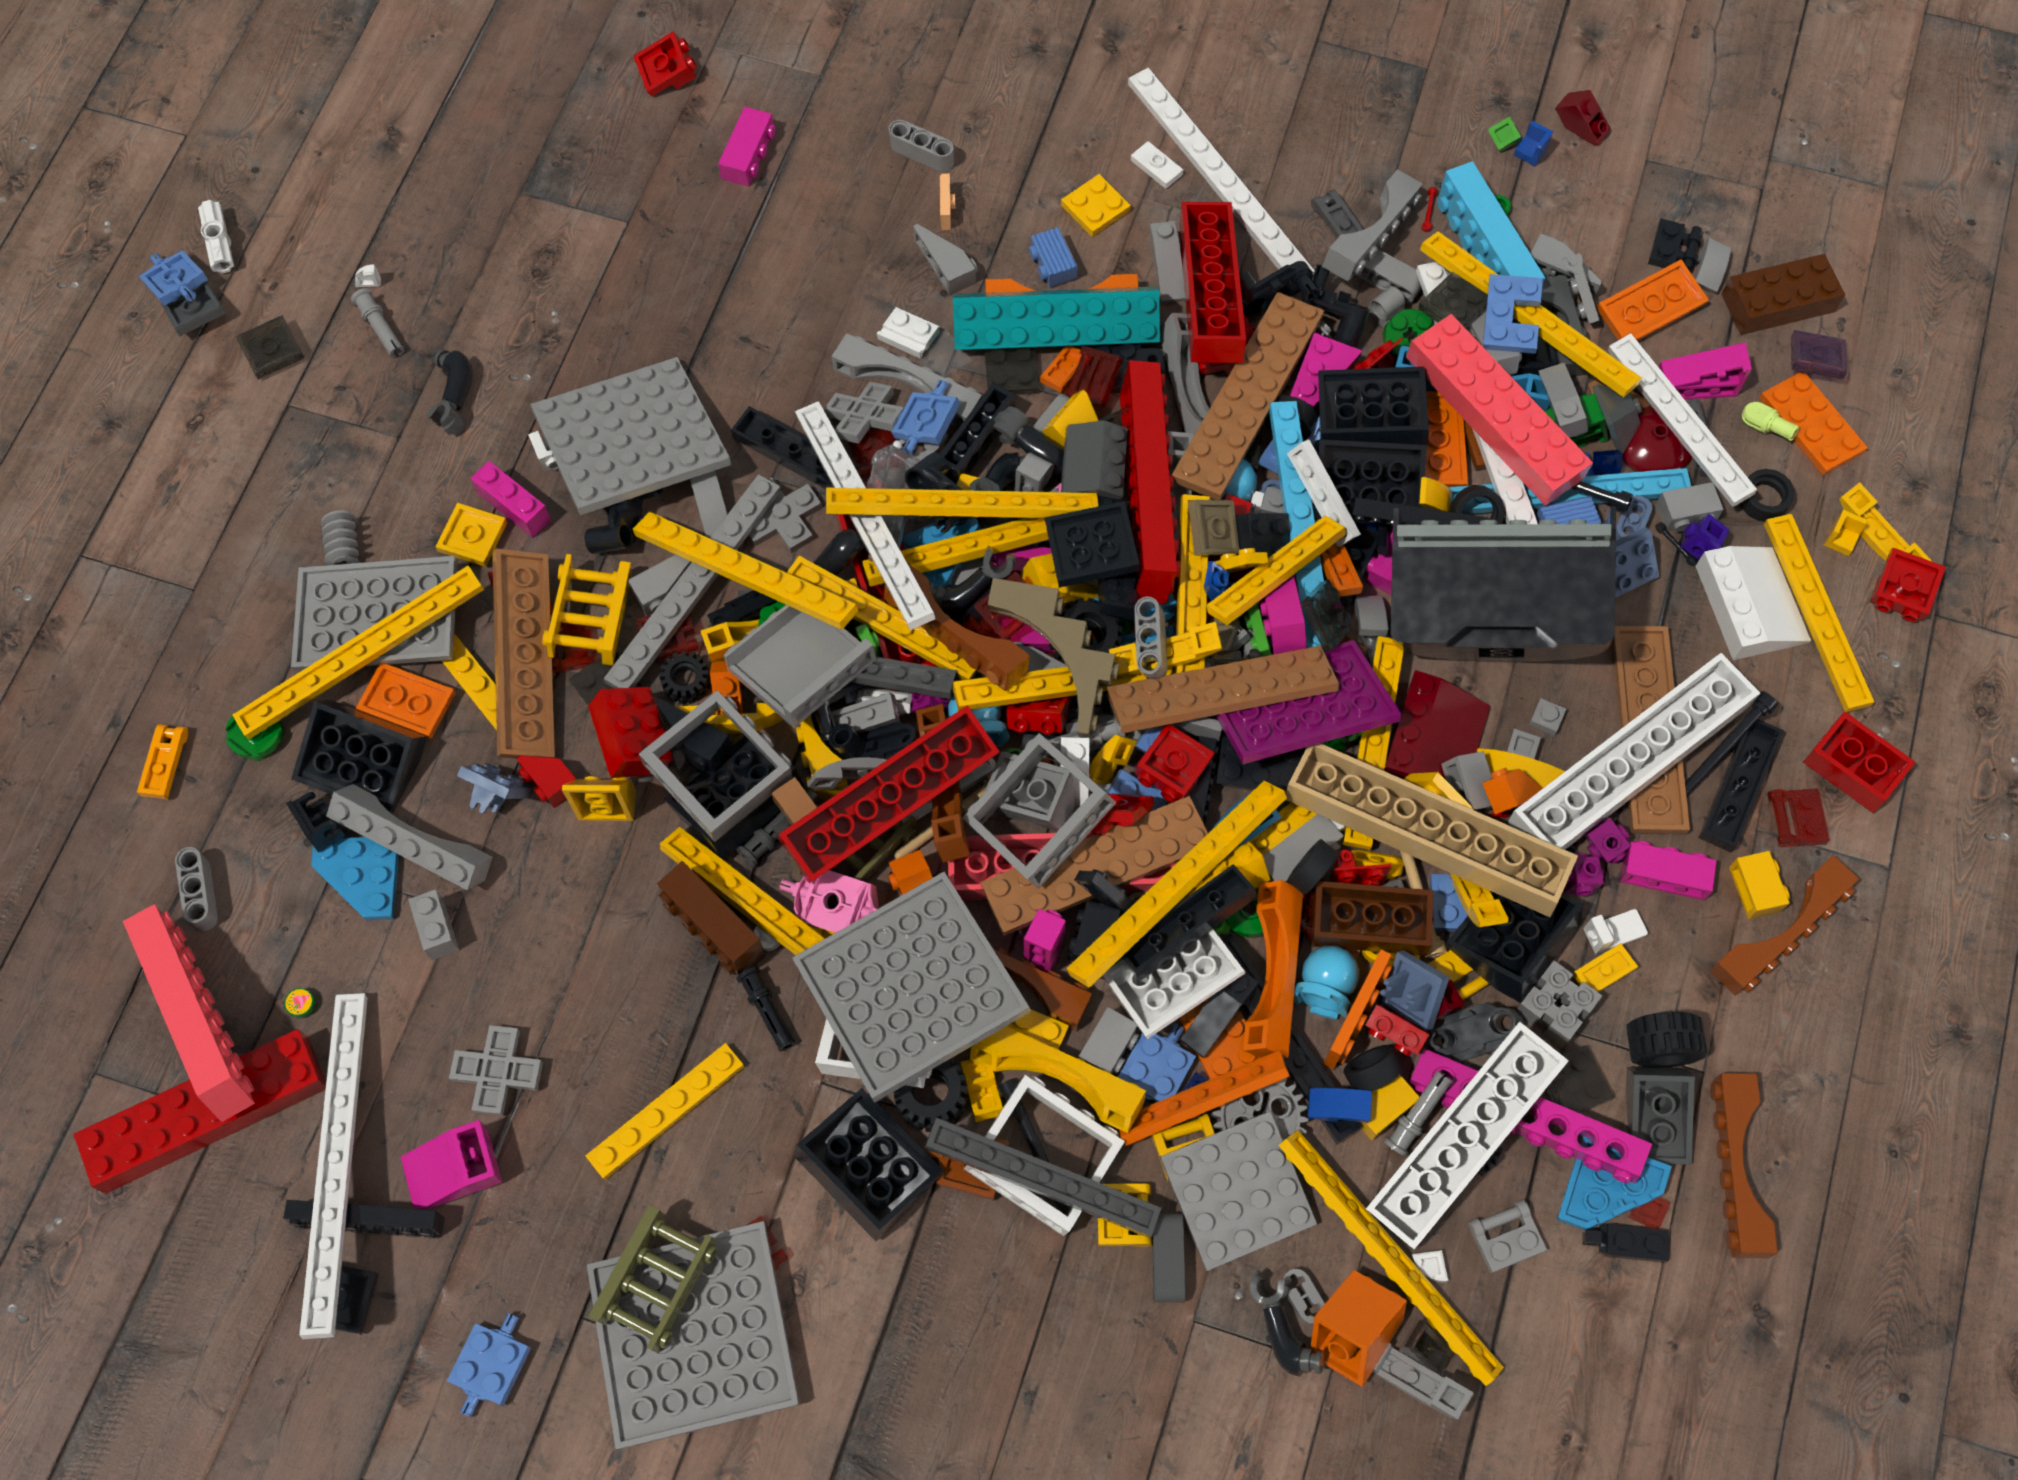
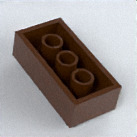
[1721,254,1845,335]
[656,861,766,976]
[1311,881,1433,956]

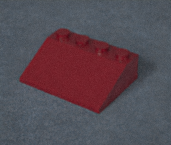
[1384,670,1490,780]

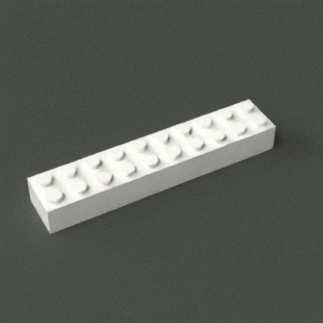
[1508,653,1760,850]

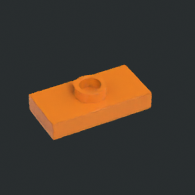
[1040,346,1089,393]

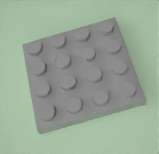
[1159,1111,1317,1271]

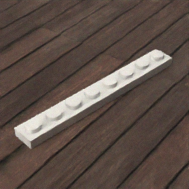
[1608,333,1757,507]

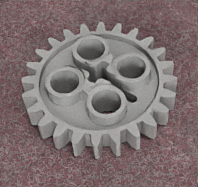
[1211,1078,1308,1141]

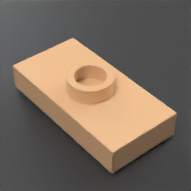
[940,174,956,230]

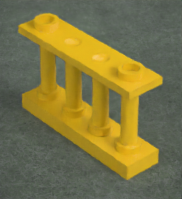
[542,554,632,666]

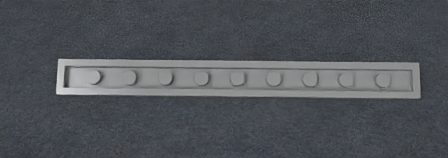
[604,474,781,688]

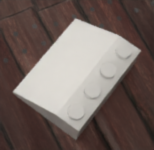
[1696,546,1811,660]
[1103,929,1245,1039]

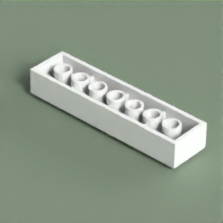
[1366,1022,1569,1249]

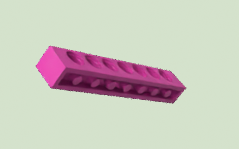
[1409,1049,1652,1184]

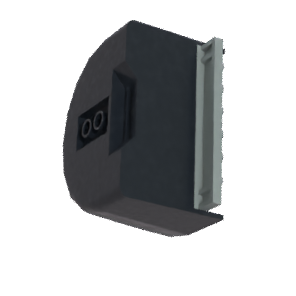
[1391,507,1616,662]

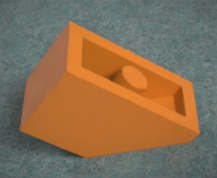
[1482,767,1543,814]

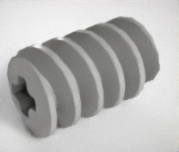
[321,510,360,565]

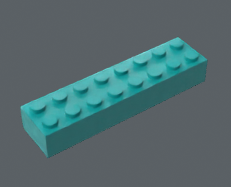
[953,286,1160,350]

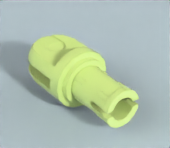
[1742,402,1800,441]

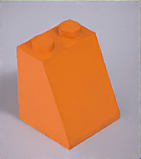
[1310,1270,1407,1387]

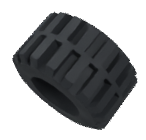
[1049,598,1123,665]
[1626,1012,1707,1068]
[894,1058,968,1132]

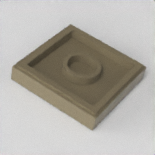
[1188,500,1239,556]

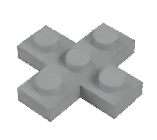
[824,381,904,444]
[748,477,822,553]
[449,1025,543,1116]

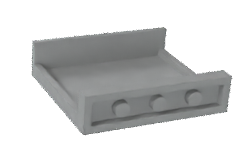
[724,605,876,728]

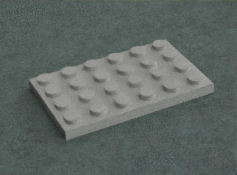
[291,556,458,671]

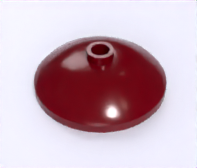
[1619,407,1692,472]

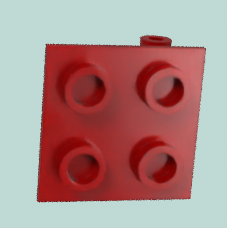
[1351,337,1403,369]
[1329,850,1392,886]

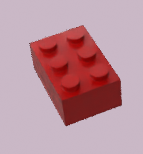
[588,687,673,778]
[1803,711,1916,813]

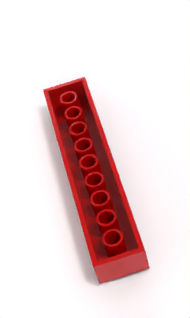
[1119,360,1180,605]

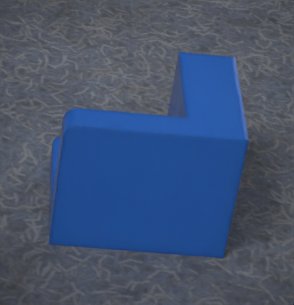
[1514,121,1553,167]

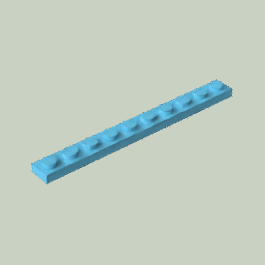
[1269,401,1333,648]
[1449,468,1691,514]

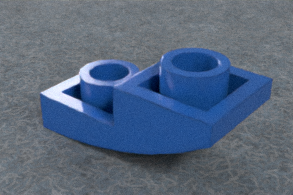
[1204,561,1233,601]
[1307,1088,1372,1123]

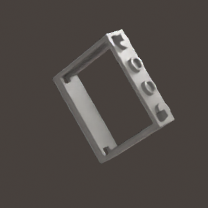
[639,690,793,842]
[962,733,1117,888]

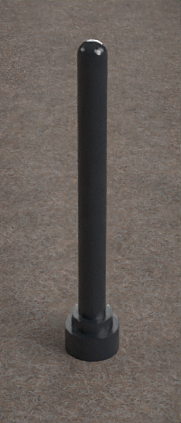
[1570,481,1633,514]
[1685,691,1779,796]
[996,1078,1069,1213]

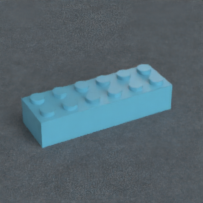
[1437,161,1545,285]

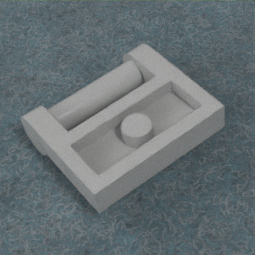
[1468,1200,1547,1274]

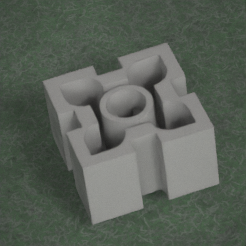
[1517,961,1602,1049]

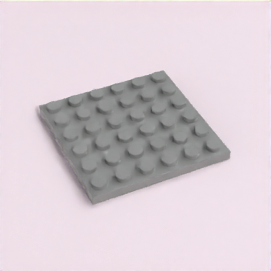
[530,357,731,515]
[792,872,1031,1103]
[587,1221,800,1450]

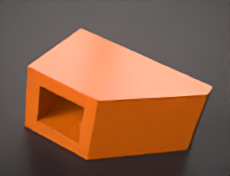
[710,660,744,715]

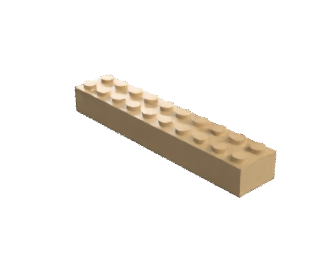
[1286,743,1578,917]

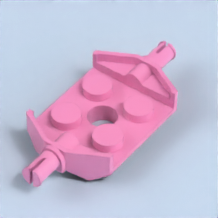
[779,870,879,933]

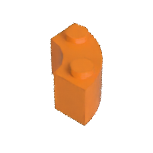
[888,850,933,896]

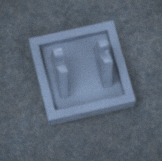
[1615,527,1659,598]
[457,763,532,813]
[1380,950,1450,1031]

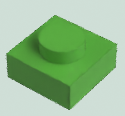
[1488,116,1522,153]

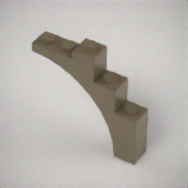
[988,578,1120,738]

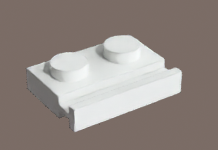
[877,307,940,359]

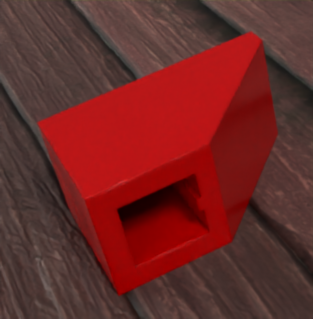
[516,755,576,808]

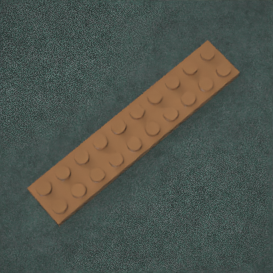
[1172,292,1325,500]

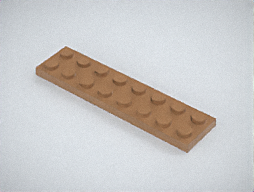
[493,548,555,758]
[1612,626,1690,834]
[1107,645,1339,734]
[981,796,1208,936]

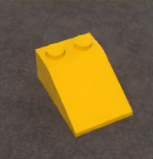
[1020,553,1098,616]
[562,776,636,821]

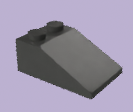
[1626,1067,1695,1165]

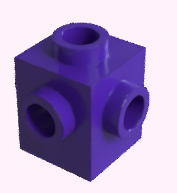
[1680,513,1730,560]

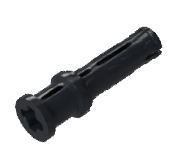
[736,966,796,1052]

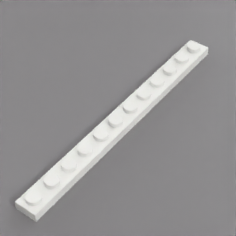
[1128,68,1314,273]
[1416,262,1538,524]
[795,401,936,630]
[299,993,368,1339]

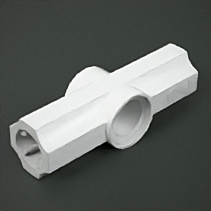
[198,200,234,274]

